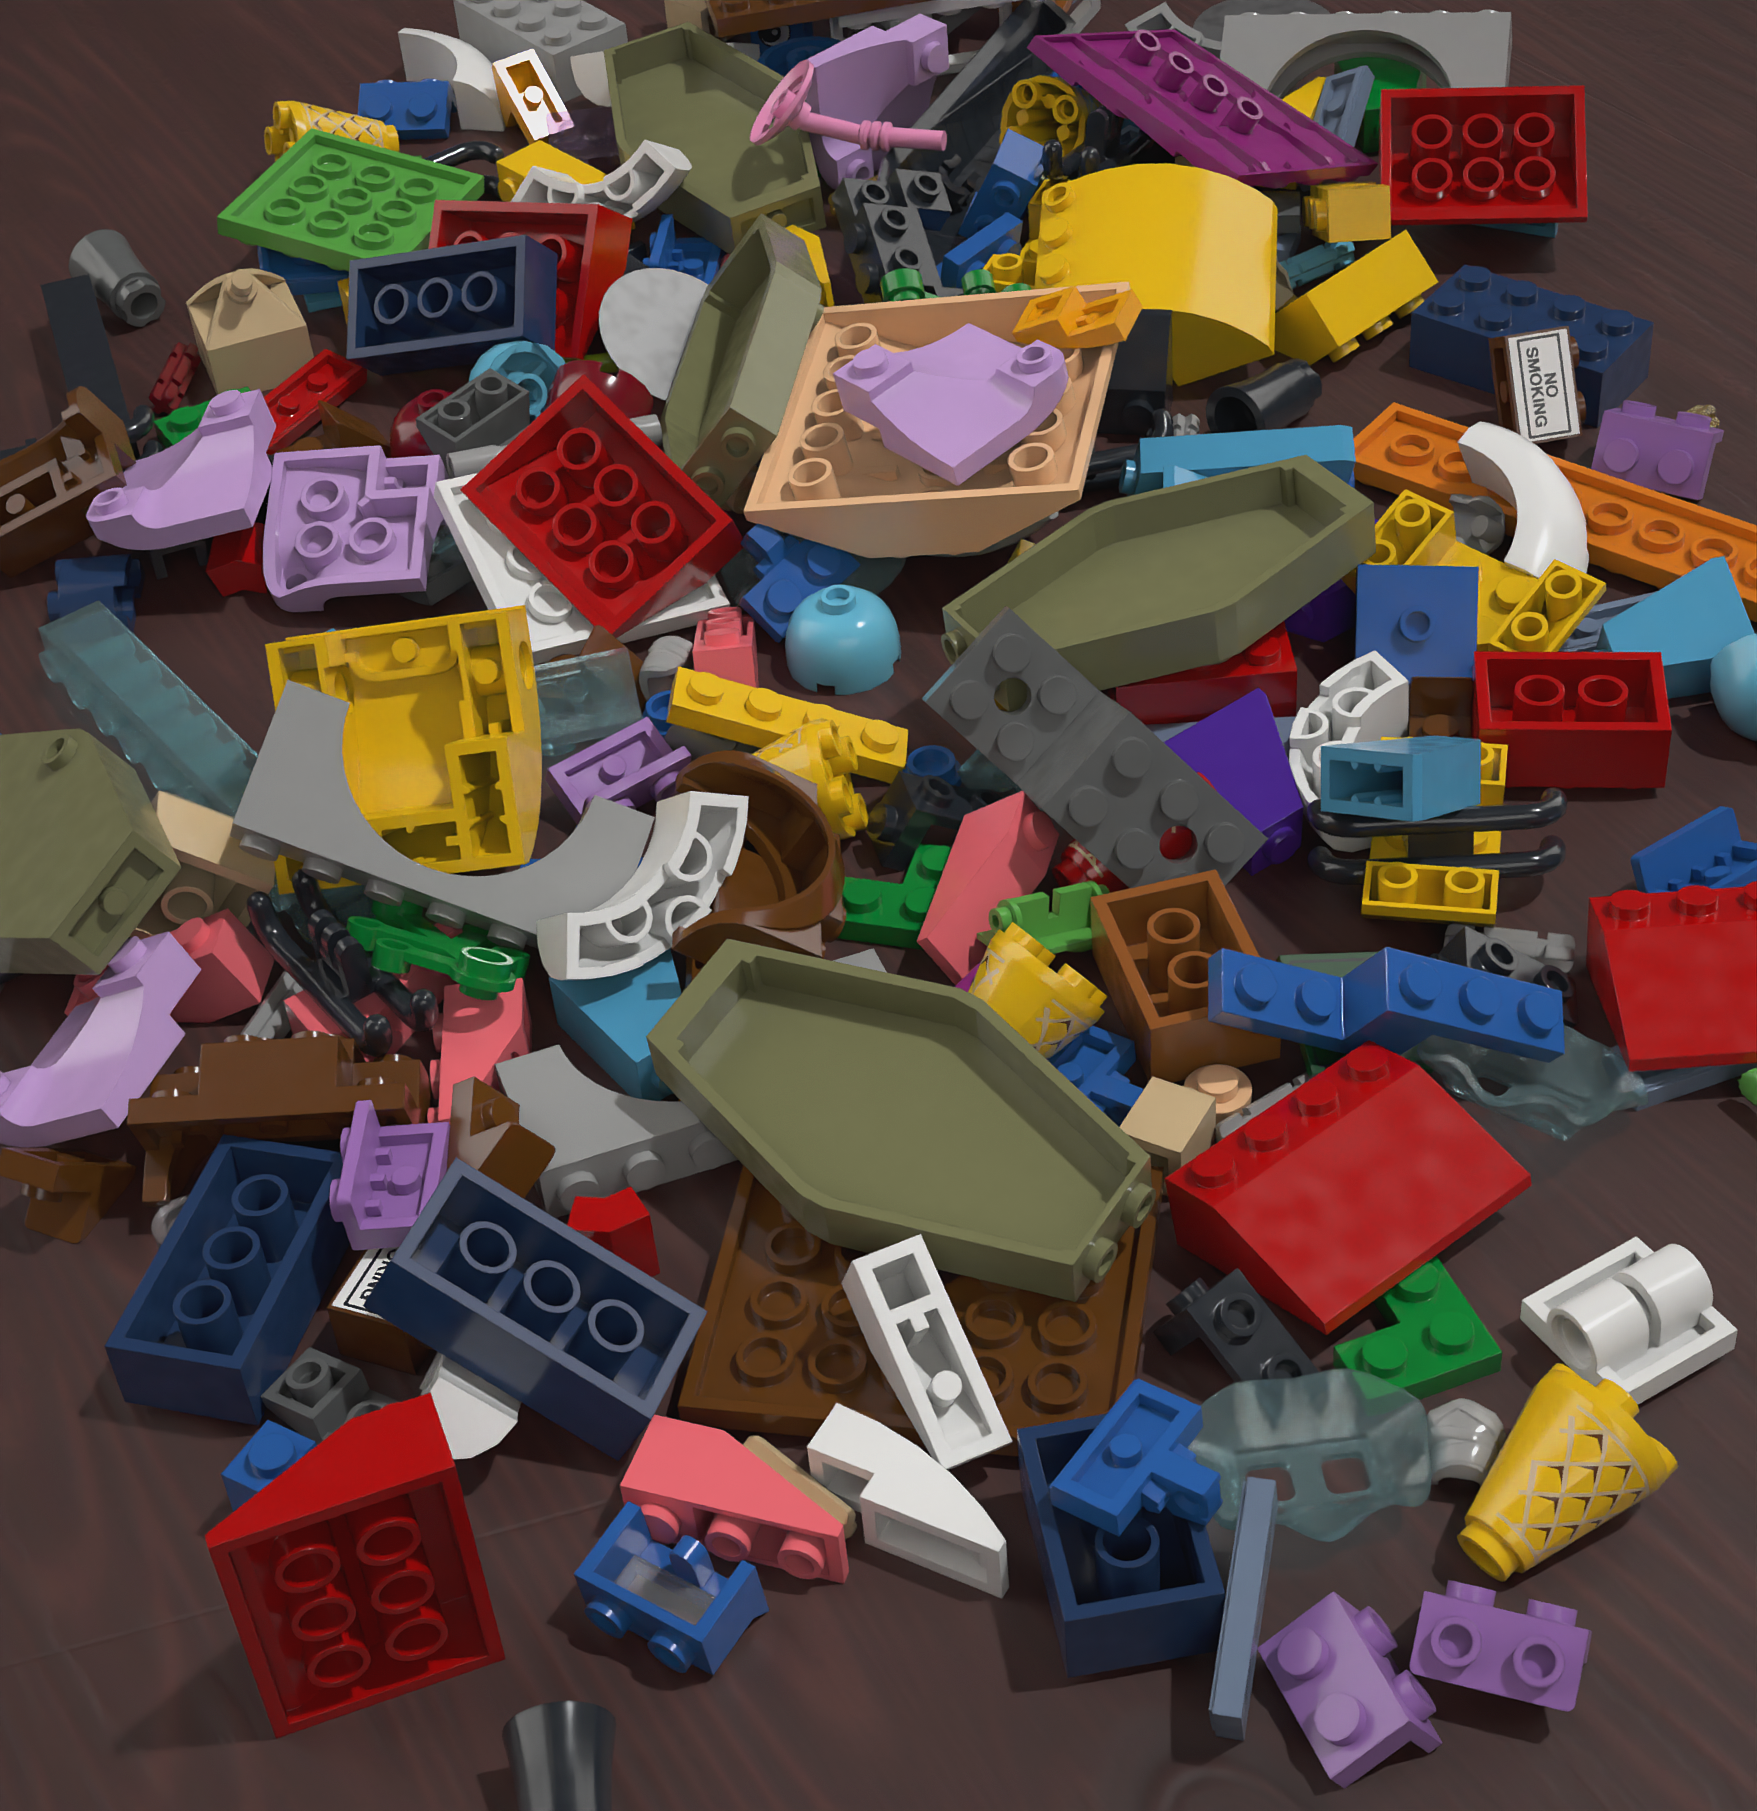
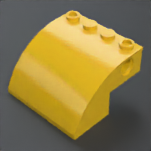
[1034,164,1278,387]
[265,605,542,895]

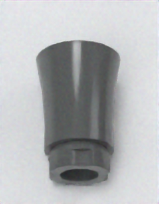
[69,229,166,327]

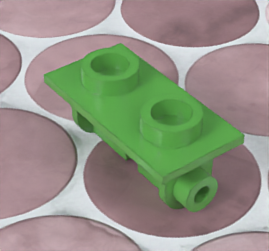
[977,880,1110,954]

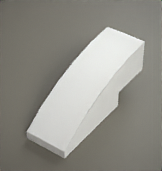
[807,1403,1009,1598]

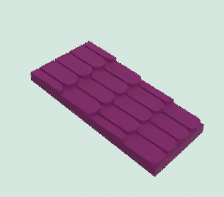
[1027,29,1379,189]

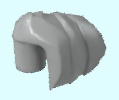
[1449,494,1505,555]
[638,636,694,701]
[1422,1398,1507,1486]

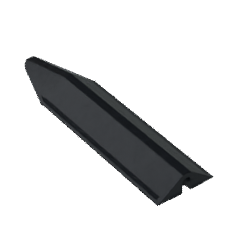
[877,0,1089,266]

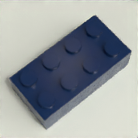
[347,234,557,376]
[1409,265,1654,428]
[104,1134,350,1425]
[363,1158,708,1461]

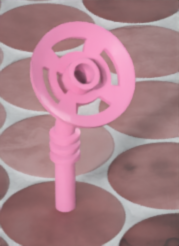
[750,60,947,152]

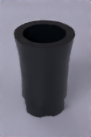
[1206,358,1322,434]
[502,1701,616,1811]

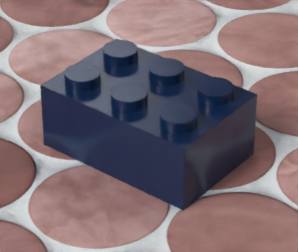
[1017,1413,1225,1678]

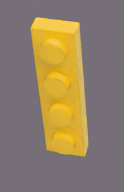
[666,666,908,784]

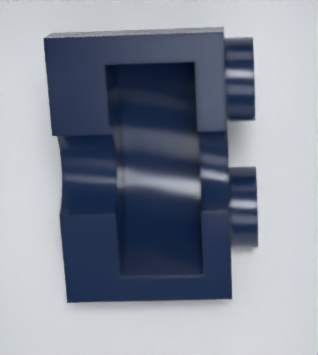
[47,554,146,647]

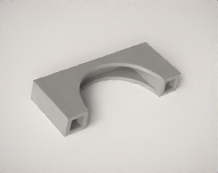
[1220,10,1512,99]
[230,680,655,951]
[495,948,886,1218]

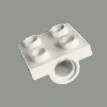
[1520,1236,1738,1405]

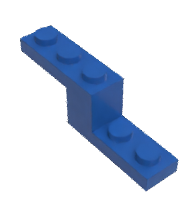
[1208,947,1565,1063]

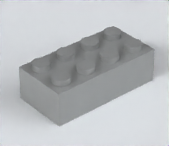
[453,0,628,103]

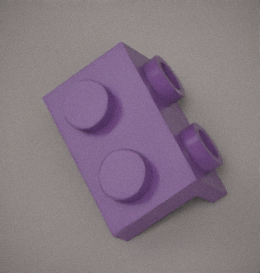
[1591,400,1724,500]
[545,716,692,825]
[330,1100,450,1250]
[1410,1580,1592,1712]
[1258,1591,1442,1789]

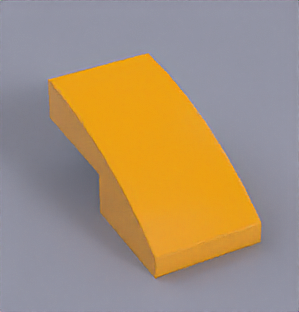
[1012,286,1143,349]

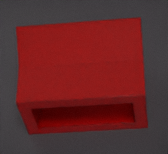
[206,522,267,597]
[567,1186,660,1277]

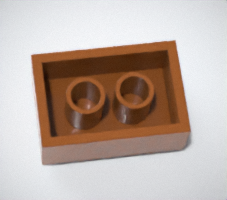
[1090,869,1281,1083]

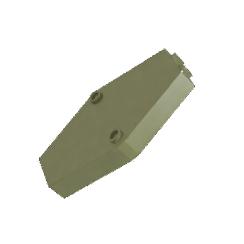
[603,22,826,255]
[660,213,824,508]
[941,455,1376,712]
[0,728,182,975]
[646,939,1156,1302]

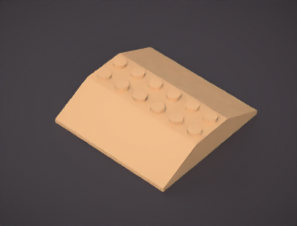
[743,282,1131,558]

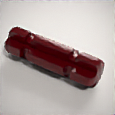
[148,342,201,415]

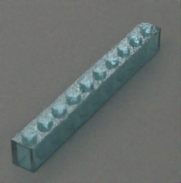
[38,600,376,944]

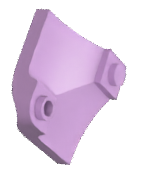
[806,14,949,190]
[833,323,1069,486]
[86,389,277,550]
[263,445,450,612]
[0,931,202,1148]

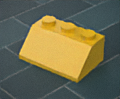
[1274,230,1438,366]

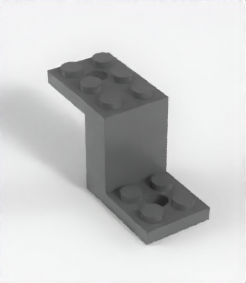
[922,606,1268,888]

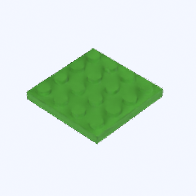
[217,128,484,271]

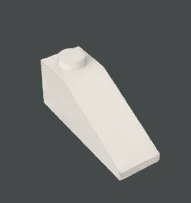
[841,1234,1012,1470]

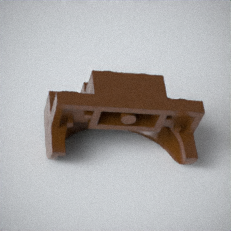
[0,386,136,578]
[672,750,846,988]
[127,1031,433,1208]

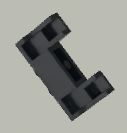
[831,168,964,304]

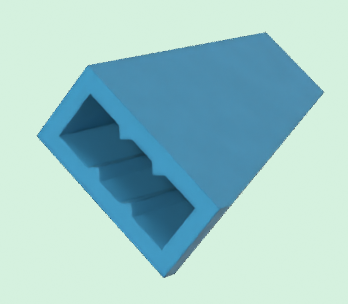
[1119,425,1356,496]

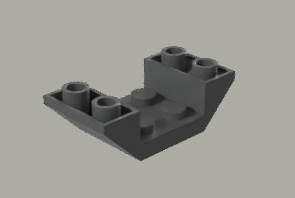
[416,368,530,476]

